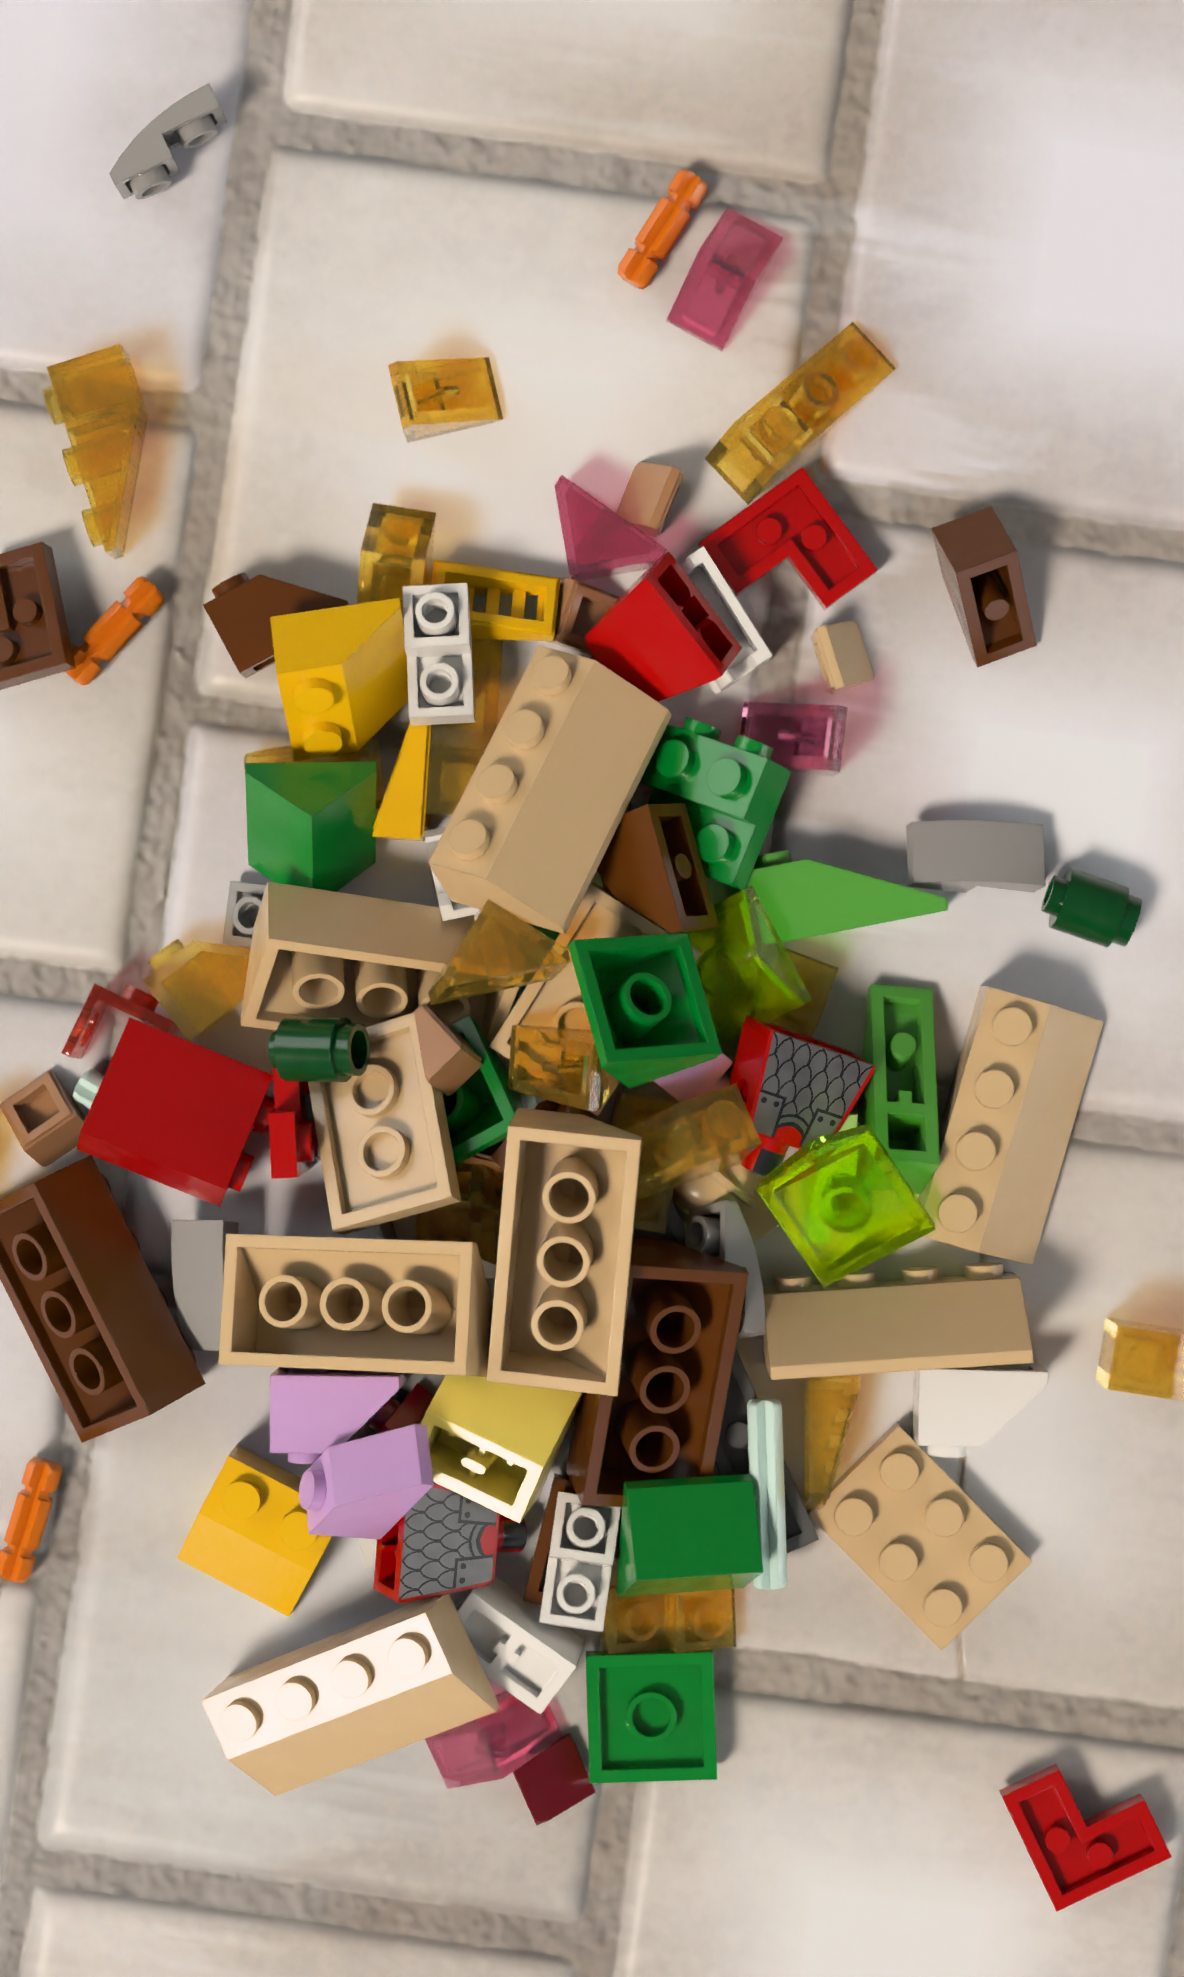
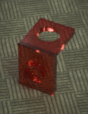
[61,983,182,1059]

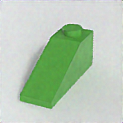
[745,850,948,947]
[857,984,940,1194]

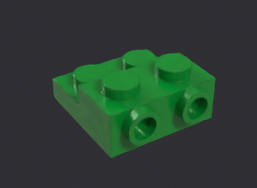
[641,717,792,891]

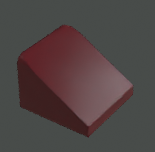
[511,1733,596,1826]

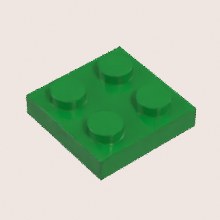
[586,1647,717,1783]

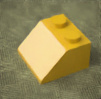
[270,598,408,761]
[177,1445,332,1617]

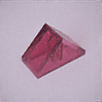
[666,207,783,351]
[554,475,667,581]
[740,702,848,777]
[425,1691,563,1789]

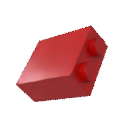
[77,1017,275,1207]

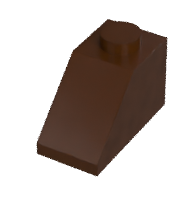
[931,506,1037,668]
[203,572,350,678]
[597,803,719,933]

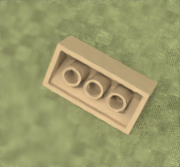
[428,645,671,934]
[241,882,524,1044]
[909,986,1104,1265]
[487,1108,642,1396]
[218,1234,493,1377]
[763,1262,1033,1380]
[202,1594,500,1796]

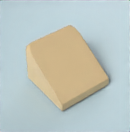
[810,621,874,694]

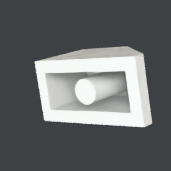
[912,1364,1049,1458]

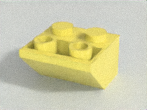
[421,1375,583,1523]

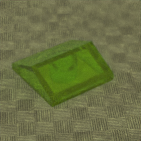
[675,885,812,1045]
[756,1124,935,1288]

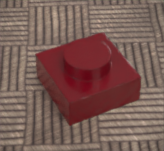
[368,1383,434,1434]

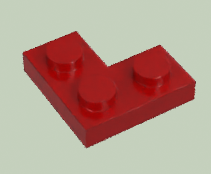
[698,467,878,611]
[268,1066,320,1179]
[999,1764,1172,1912]

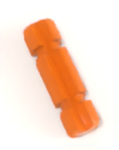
[618,168,707,290]
[65,576,165,686]
[0,1457,62,1583]

